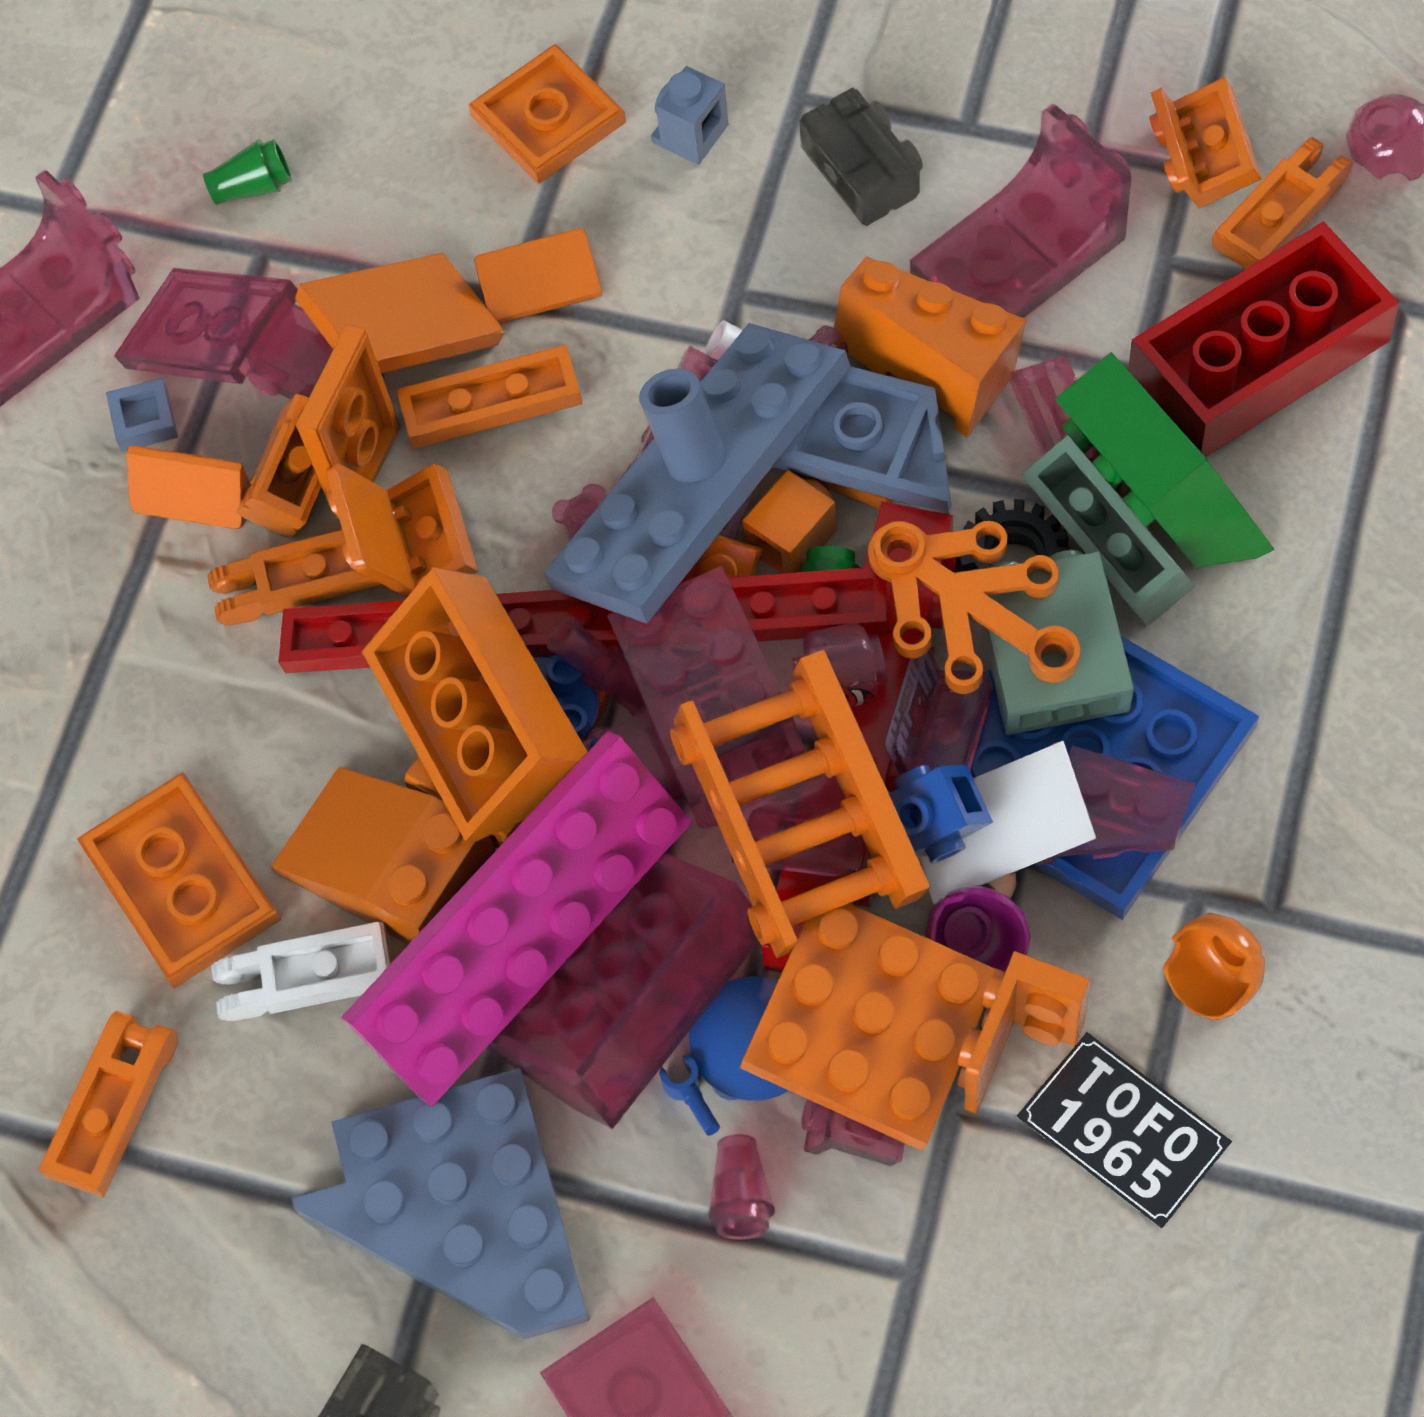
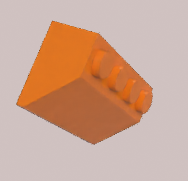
[362,567,588,842]

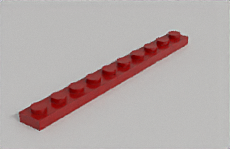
[278,567,889,673]

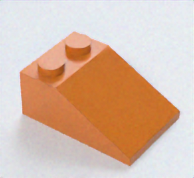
[271,767,495,945]

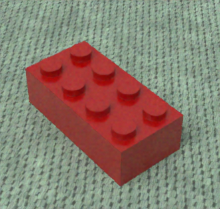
[1128,221,1399,458]

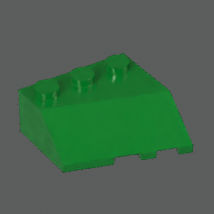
[1055,352,1275,568]

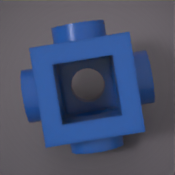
[889,764,993,863]

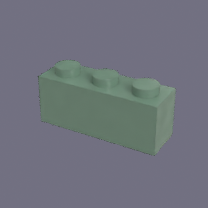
[1021,435,1195,626]

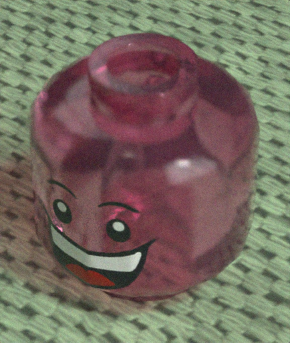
[792,623,888,707]

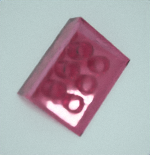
[487,853,759,1129]

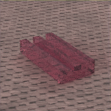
[1010,355,1100,461]

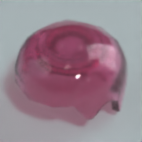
[1346,94,1424,181]

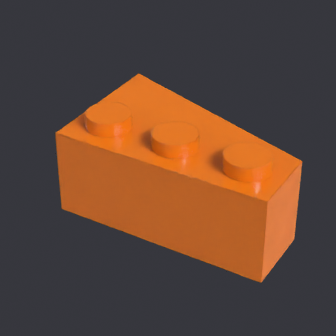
[831,256,1027,438]

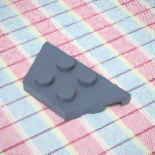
[772,366,952,514]

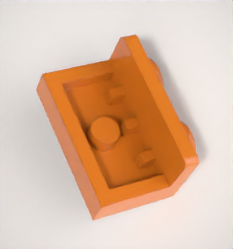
[1149,77,1262,208]

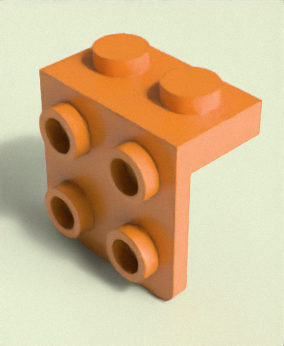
[326,463,479,597]

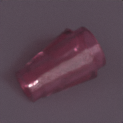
[708,1134,775,1240]

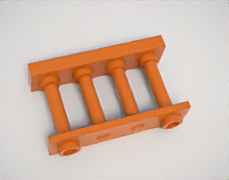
[670,649,930,958]

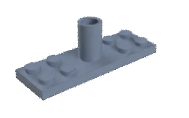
[544,323,851,624]

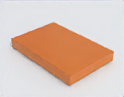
[295,253,504,373]
[296,324,400,518]
[76,772,281,989]

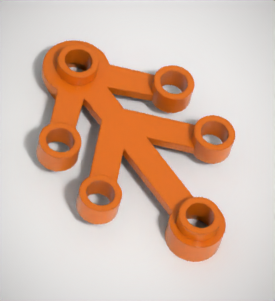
[868,521,1080,694]

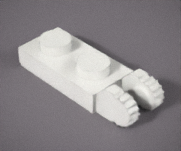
[211,921,392,1022]

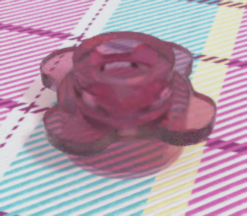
[552,484,606,541]

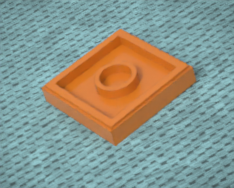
[468,44,626,184]

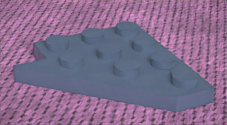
[291,1067,589,1340]

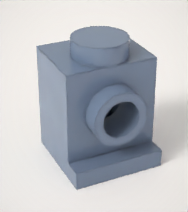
[651,66,729,165]

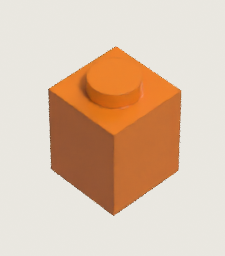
[742,470,837,574]

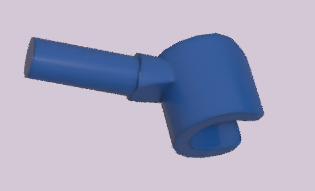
[659,1055,720,1136]

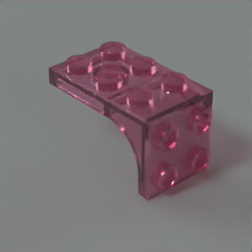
[910,104,1132,318]
[0,169,140,407]
[607,566,806,829]

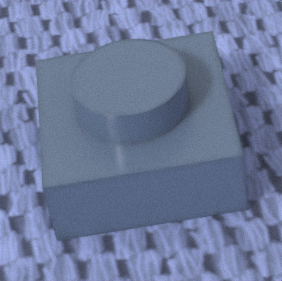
[106,377,178,452]

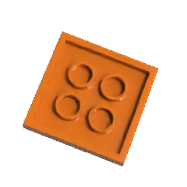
[739,903,995,1151]

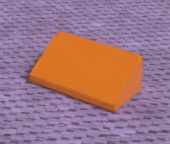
[474,228,603,324]
[126,445,251,529]

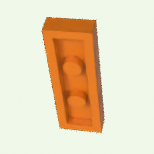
[396,344,583,450]

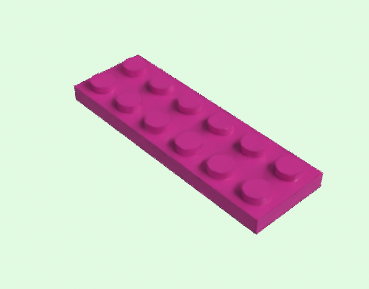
[341,731,692,1107]

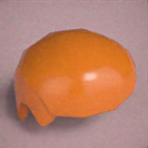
[1163,912,1265,1021]

